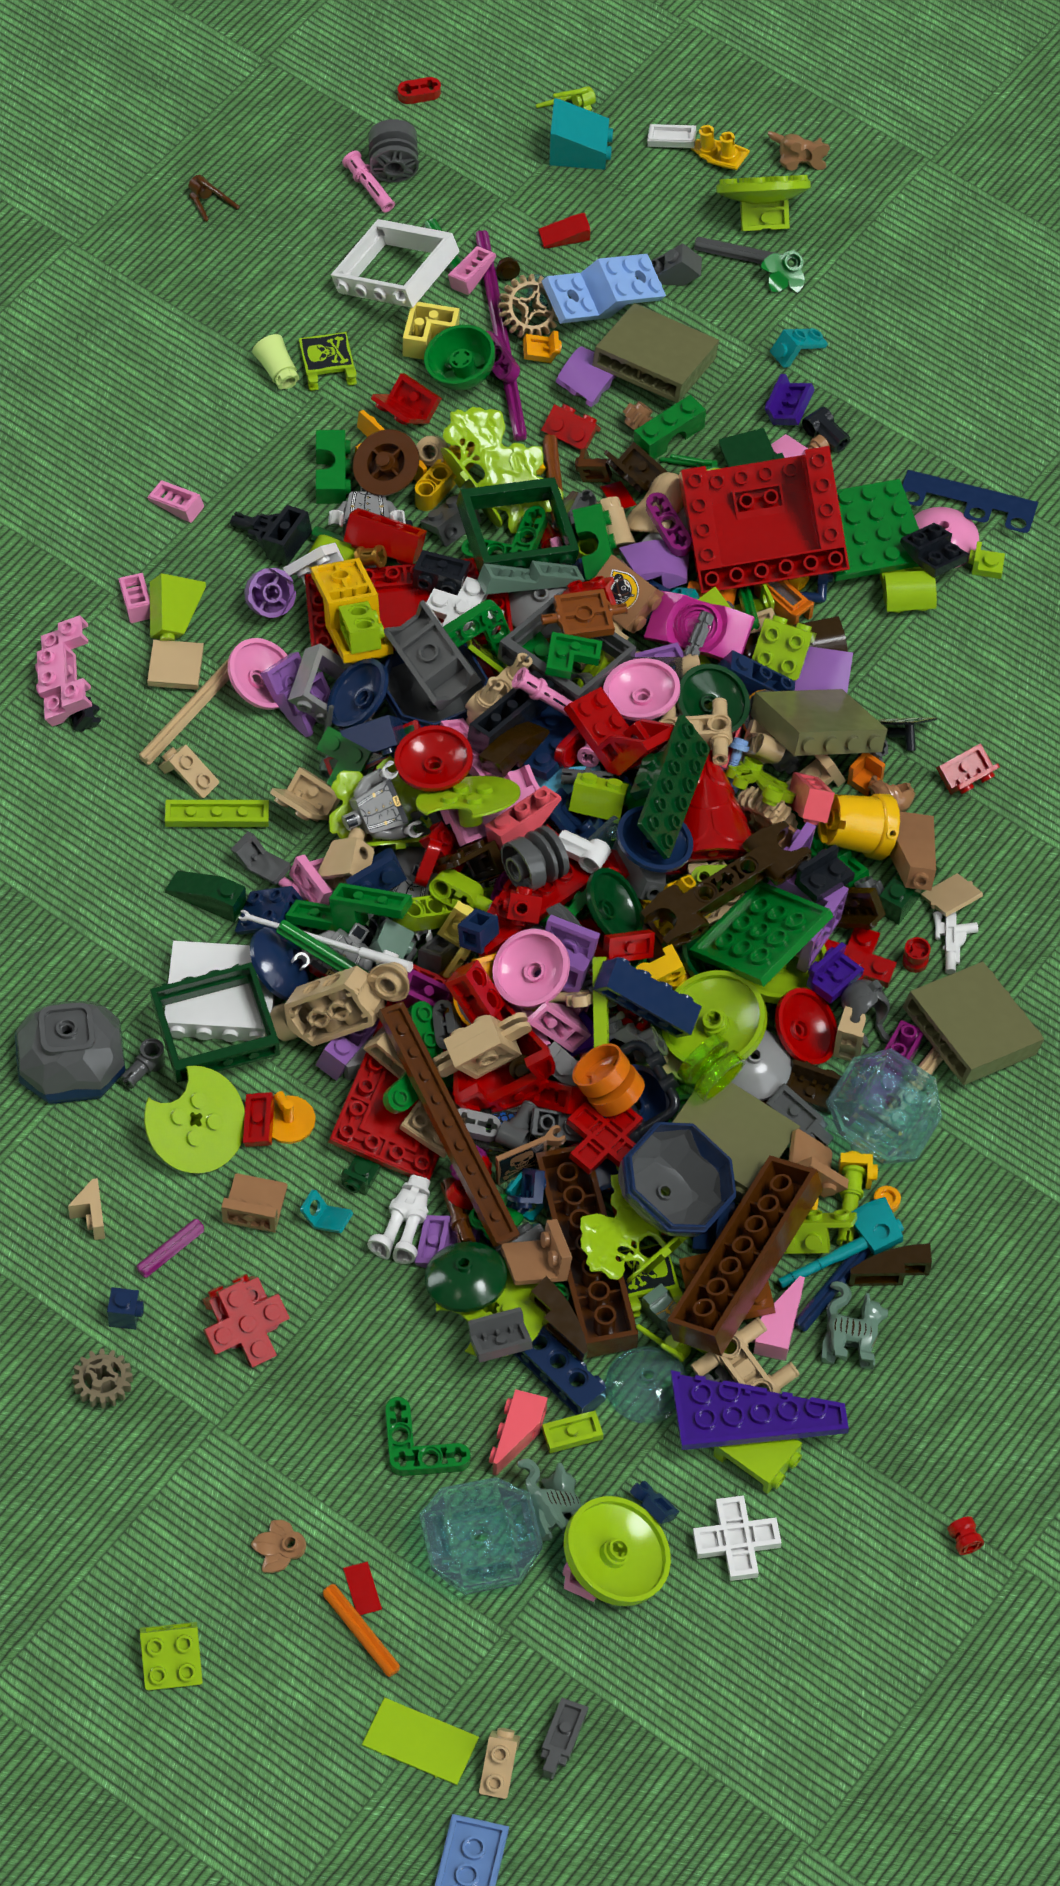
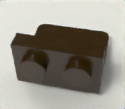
[603,442,668,494]
[432,839,505,880]

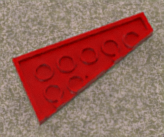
[478,824,591,957]

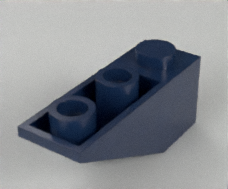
[717,650,795,696]

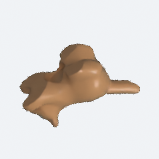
[767,131,830,171]

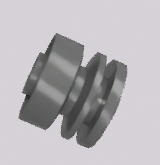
[368,119,419,182]
[501,825,570,892]

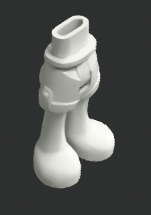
[367,1175,431,1264]

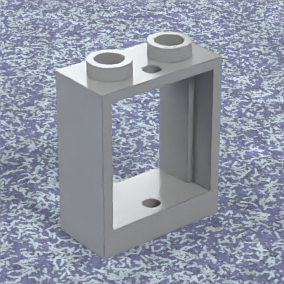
[288,643,352,725]

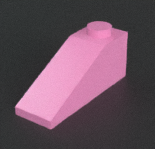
[527,1002,591,1053]
[751,1276,805,1361]

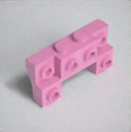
[35,615,92,727]
[440,764,540,847]

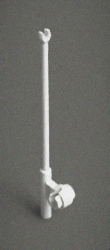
[238,910,413,972]

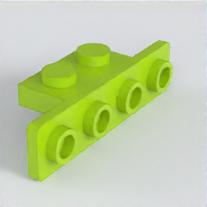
[784,1209,857,1254]

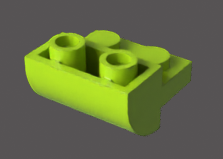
[880,566,937,613]

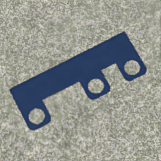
[902,470,1039,533]

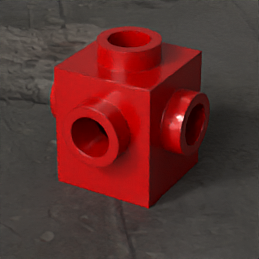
[502,886,543,926]

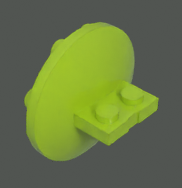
[716,175,811,231]

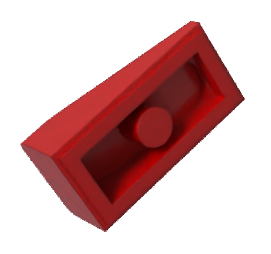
[538,212,590,249]

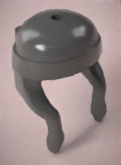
[840,979,891,1048]

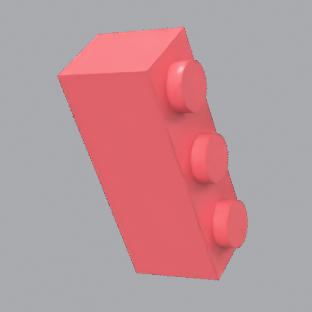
[788,772,835,825]

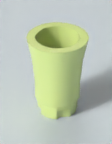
[252,334,299,390]

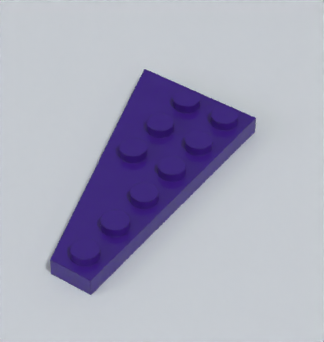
[670,1370,849,1450]

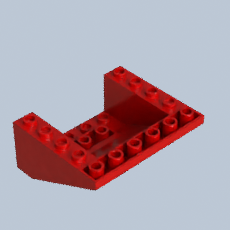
[678,446,850,594]

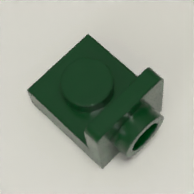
[341,1155,381,1196]

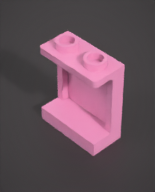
[289,855,334,905]

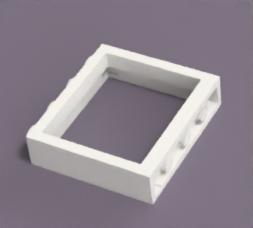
[331,219,459,308]

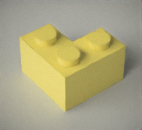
[403,302,460,360]

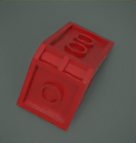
[563,687,674,776]

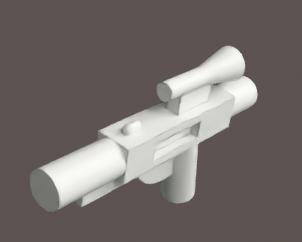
[933,911,978,974]

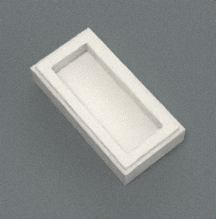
[647,124,697,148]

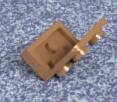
[789,1129,849,1198]

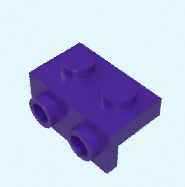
[765,374,815,425]
[806,942,864,1004]

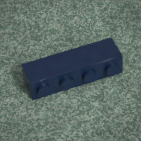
[593,957,702,1038]

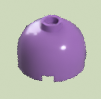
[244,568,296,618]

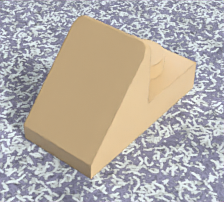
[68,1178,105,1240]

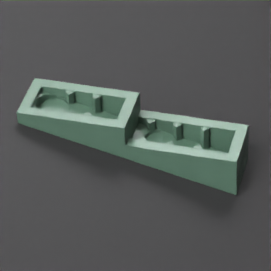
[477,561,585,594]

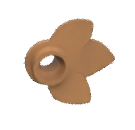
[251,1520,306,1573]

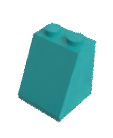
[549,98,613,170]

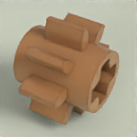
[623,401,653,430]

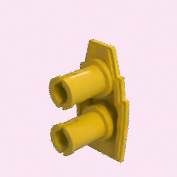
[691,125,750,170]

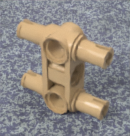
[465,653,533,726]
[658,698,733,766]
[690,1317,800,1393]

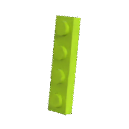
[165,800,269,827]

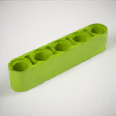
[393,887,494,932]

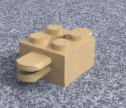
[432,1012,532,1079]

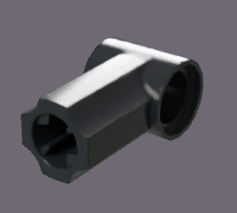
[802,406,850,453]

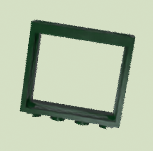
[456,477,579,574]
[150,962,280,1083]

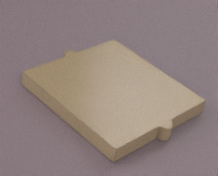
[921,873,983,917]

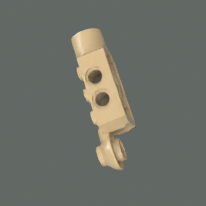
[270,962,410,1046]

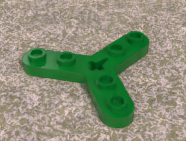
[383,1001,454,1114]

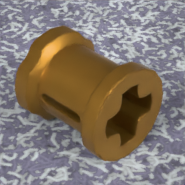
[354,545,387,568]

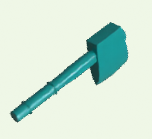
[778,1197,904,1289]

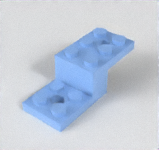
[541,254,666,324]

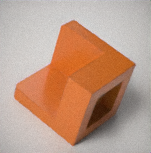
[847,753,885,796]

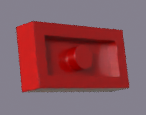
[243,1092,275,1147]

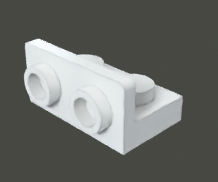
[283,543,344,584]

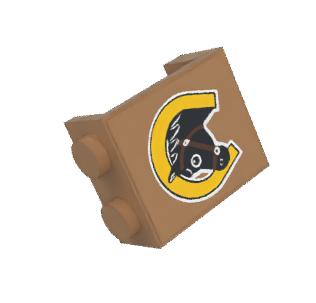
[595,555,664,634]

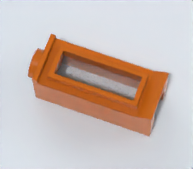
[753,580,814,625]

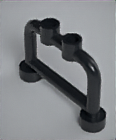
[619,1040,680,1143]

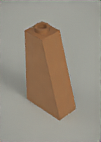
[890,811,936,891]

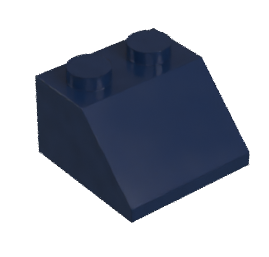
[340,715,406,758]

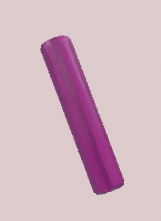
[136,1219,204,1278]

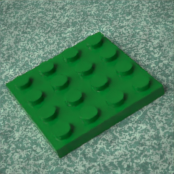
[832,479,919,581]
[690,881,834,987]

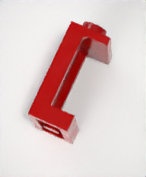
[578,918,655,961]

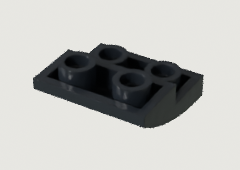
[900,523,969,578]

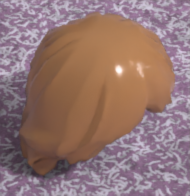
[867,775,915,812]

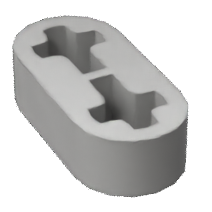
[457,1108,501,1142]

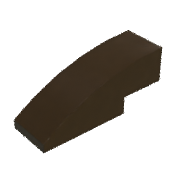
[479,721,550,778]
[848,1243,932,1286]
[530,1276,588,1362]

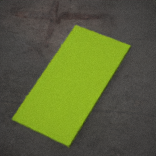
[362,1697,479,1785]

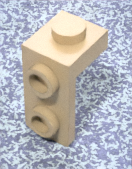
[158,744,219,799]
[479,1728,520,1799]

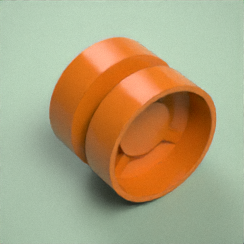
[572,1043,645,1117]

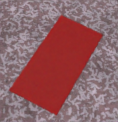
[600,481,637,509]
[343,1561,382,1615]

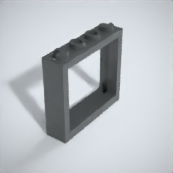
[497,593,636,706]

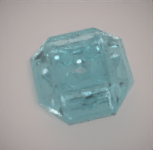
[826,1048,942,1164]
[419,1477,543,1595]

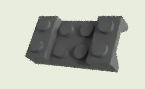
[384,600,481,711]

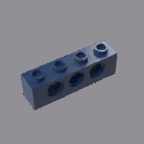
[514,1327,606,1415]

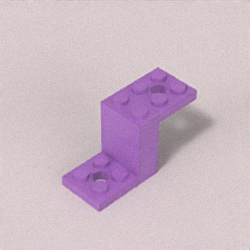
[767,822,849,973]

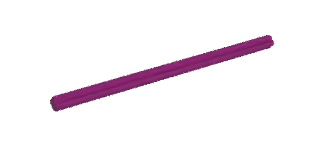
[476,230,527,442]

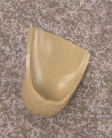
[626,472,683,533]

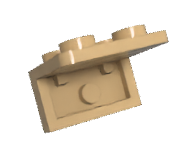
[270,767,340,822]

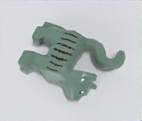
[821,1281,888,1370]
[517,1459,581,1541]

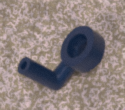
[799,573,833,603]

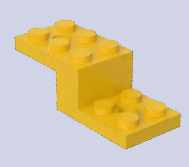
[311,558,393,663]

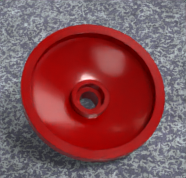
[394,725,473,791]
[775,988,838,1066]

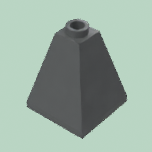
[612,838,666,901]

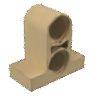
[739,720,786,769]

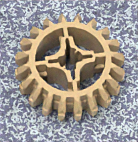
[498,274,559,338]
[736,786,798,834]

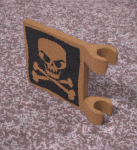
[496,1125,566,1185]

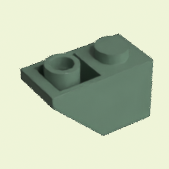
[369,918,415,966]

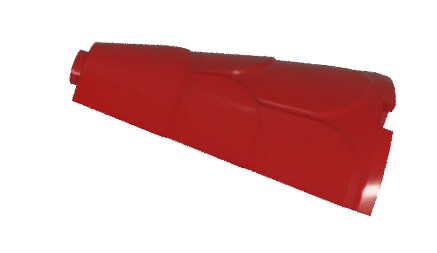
[666,750,752,875]
[453,997,555,1113]

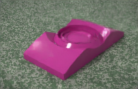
[644,591,755,660]

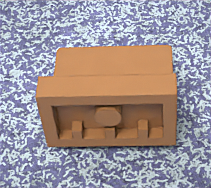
[221,1173,288,1233]
[501,1219,572,1285]

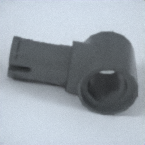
[120,1038,165,1089]
[495,1100,537,1150]

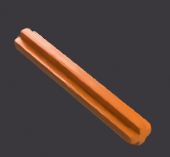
[323,1584,400,1677]

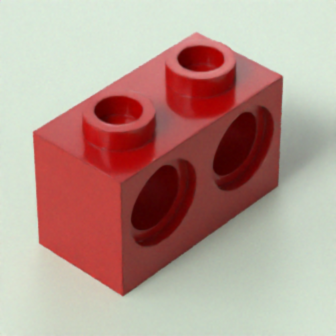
[445,959,506,1024]
[530,1080,591,1114]

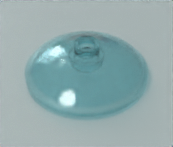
[606,1346,688,1424]

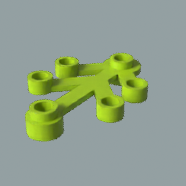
[725,756,796,806]

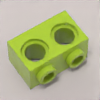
[338,601,385,654]

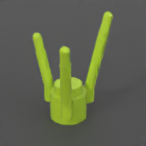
[535,86,596,111]
[636,1324,691,1362]

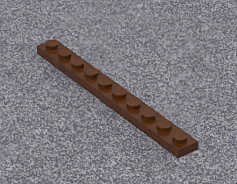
[377,1002,520,1247]

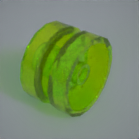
[677,1033,746,1102]

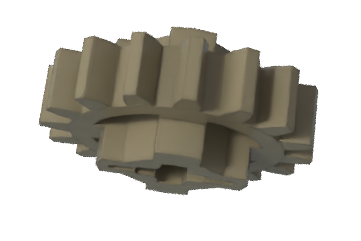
[72,1349,133,1409]

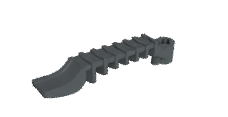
[546,903,668,1066]

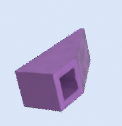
[316,1018,380,1081]

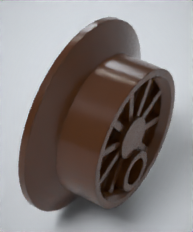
[353,429,419,496]

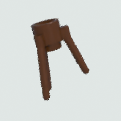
[188,175,240,222]

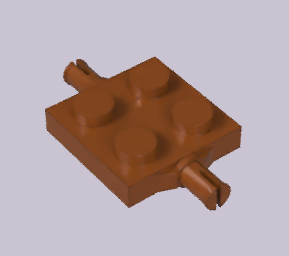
[541,589,628,638]

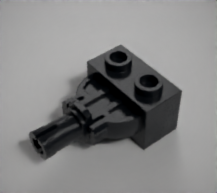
[230,505,312,565]

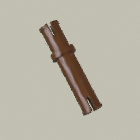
[440,1177,476,1242]

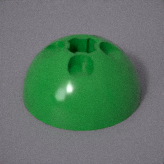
[424,325,495,390]

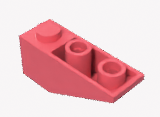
[484,785,562,851]
[489,1389,548,1476]

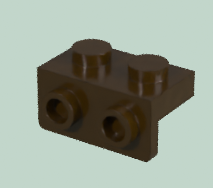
[835,887,886,930]
[786,1059,843,1115]

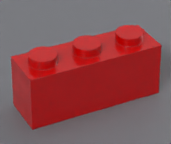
[343,508,427,565]

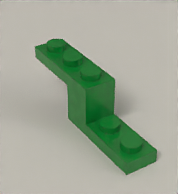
[285,883,413,934]

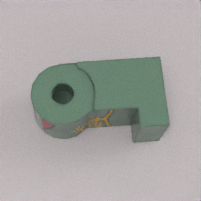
[642,1283,677,1336]

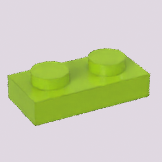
[542,1410,603,1453]

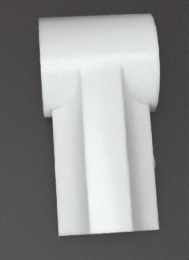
[559,830,611,874]

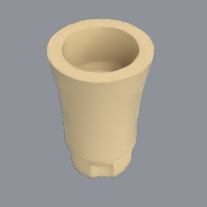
[596,496,636,555]

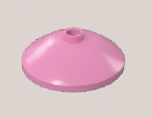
[914,507,979,568]
[228,638,287,710]
[603,658,680,721]
[492,929,570,1008]

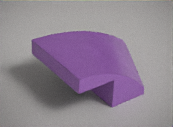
[556,346,617,407]
[619,540,691,589]
[794,647,853,693]
[260,652,331,737]
[535,915,600,992]

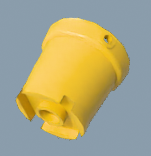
[818,794,900,860]

